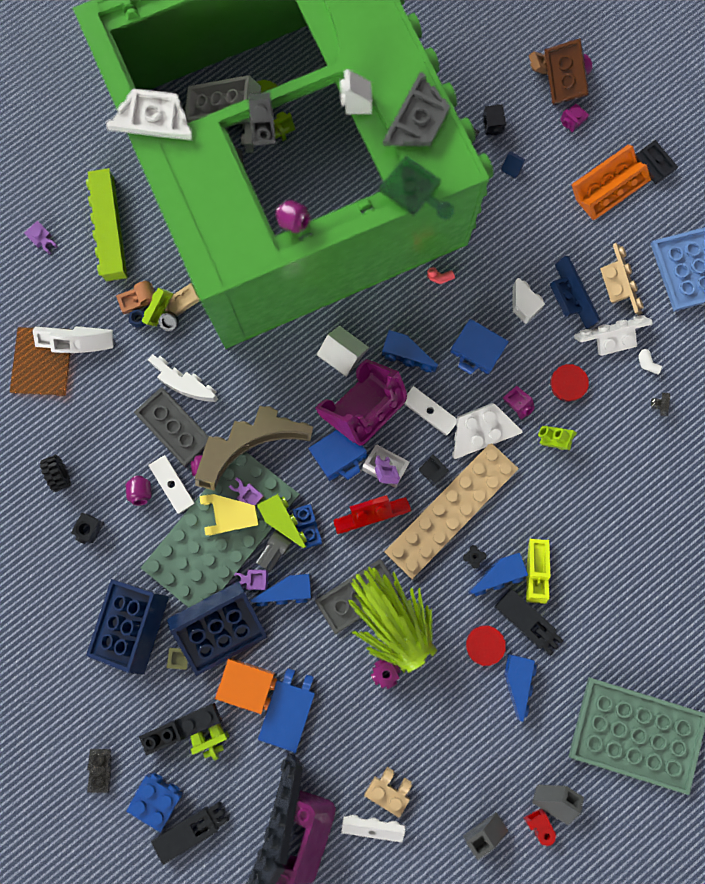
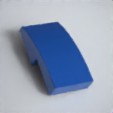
[292,504,322,549]

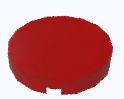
[550,364,589,402]
[466,626,506,666]

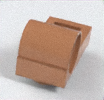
[116,281,155,314]

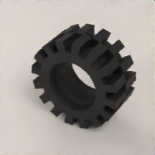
[40,454,71,492]

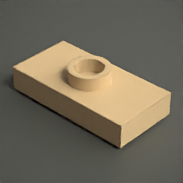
[165,283,200,316]

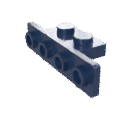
[549,256,600,329]

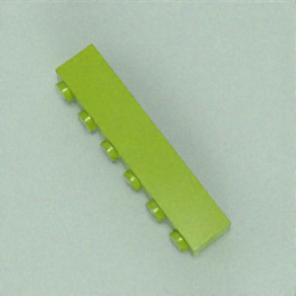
[86,168,128,281]

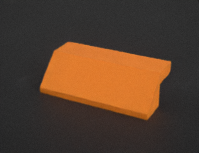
[571,145,651,220]

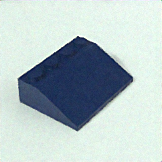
[86,579,169,675]
[167,581,268,676]

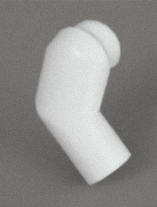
[638,349,662,374]

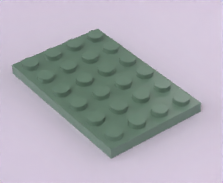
[568,677,705,795]

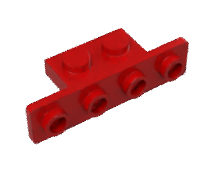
[333,495,411,534]

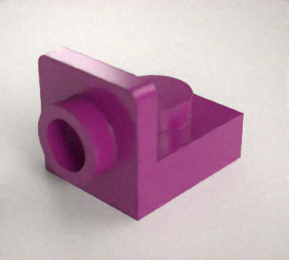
[560,103,589,132]
[503,386,535,420]

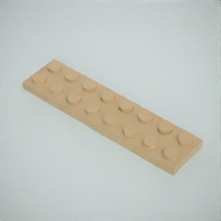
[384,443,519,579]

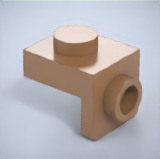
[528,51,548,75]

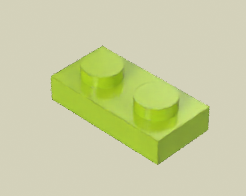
[142,288,173,327]

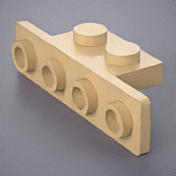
[600,243,644,315]

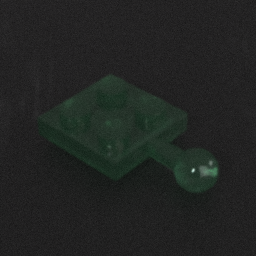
[379,155,454,219]

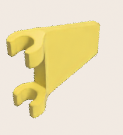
[199,494,259,536]

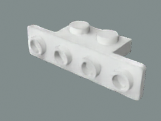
[574,315,653,356]

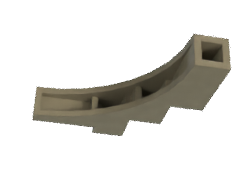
[195,406,313,491]

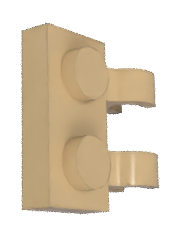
[364,767,412,818]

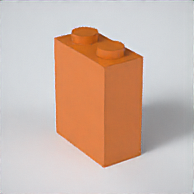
[215,658,277,714]

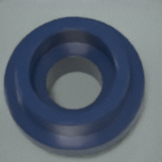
[129,309,146,328]

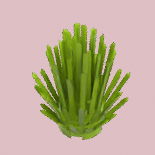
[348,567,437,673]

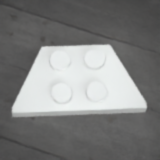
[106,89,192,140]
[452,403,523,459]

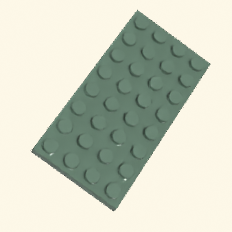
[141,452,300,608]

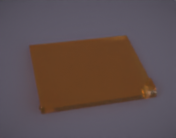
[10,327,72,396]

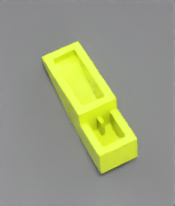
[526,539,550,604]

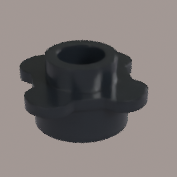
[463,545,486,569]

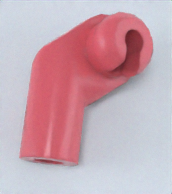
[427,267,455,284]

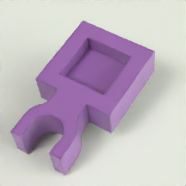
[24,221,58,254]
[374,456,400,484]
[229,477,265,507]
[234,570,269,590]

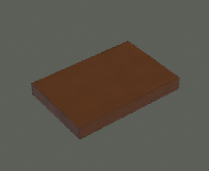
[544,38,589,105]

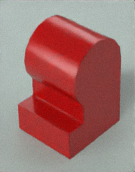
[523,809,556,846]

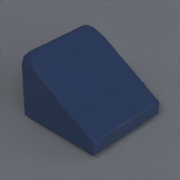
[501,151,525,178]

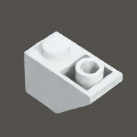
[341,70,372,114]
[513,278,545,324]

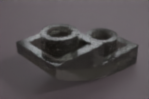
[87,749,111,793]

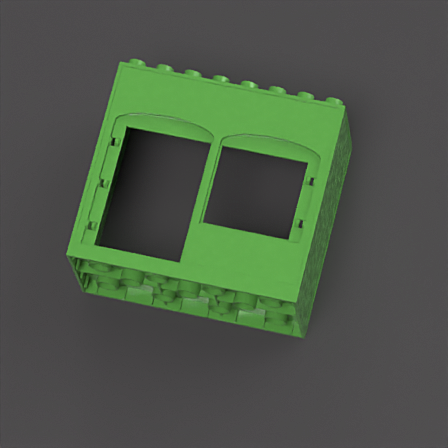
[73,0,493,349]

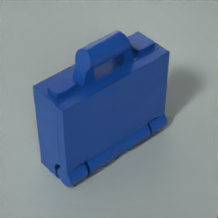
[450,319,509,375]
[308,430,368,482]

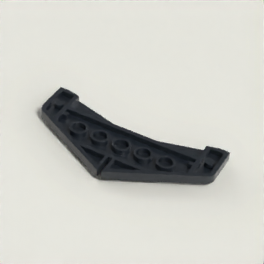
[246,753,303,884]

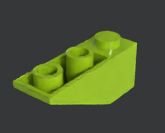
[257,494,307,548]

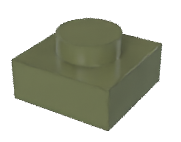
[167,648,188,670]

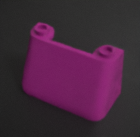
[315,359,407,446]
[277,790,336,884]

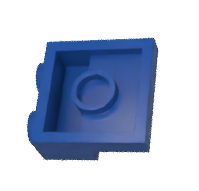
[126,773,183,833]

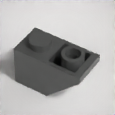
[248,92,276,145]
[532,785,584,825]
[463,812,508,860]

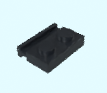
[635,140,678,185]

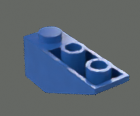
[382,330,438,373]
[468,553,528,597]
[251,574,312,607]
[504,654,537,722]

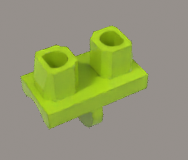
[274,111,296,141]
[538,426,577,450]
[190,723,229,761]

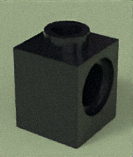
[482,104,506,136]
[71,512,104,544]

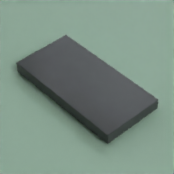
[134,387,209,467]
[315,558,398,635]

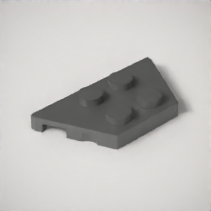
[383,72,450,146]

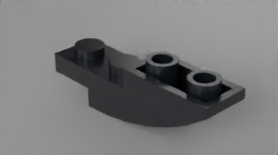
[139,702,222,756]

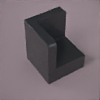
[419,454,449,486]

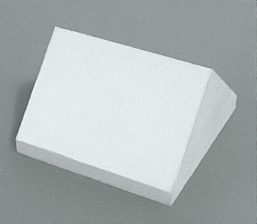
[317,326,369,377]
[362,444,410,488]

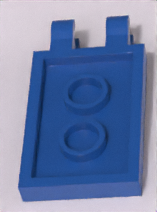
[258,668,315,753]

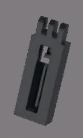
[494,589,564,656]
[151,801,230,865]

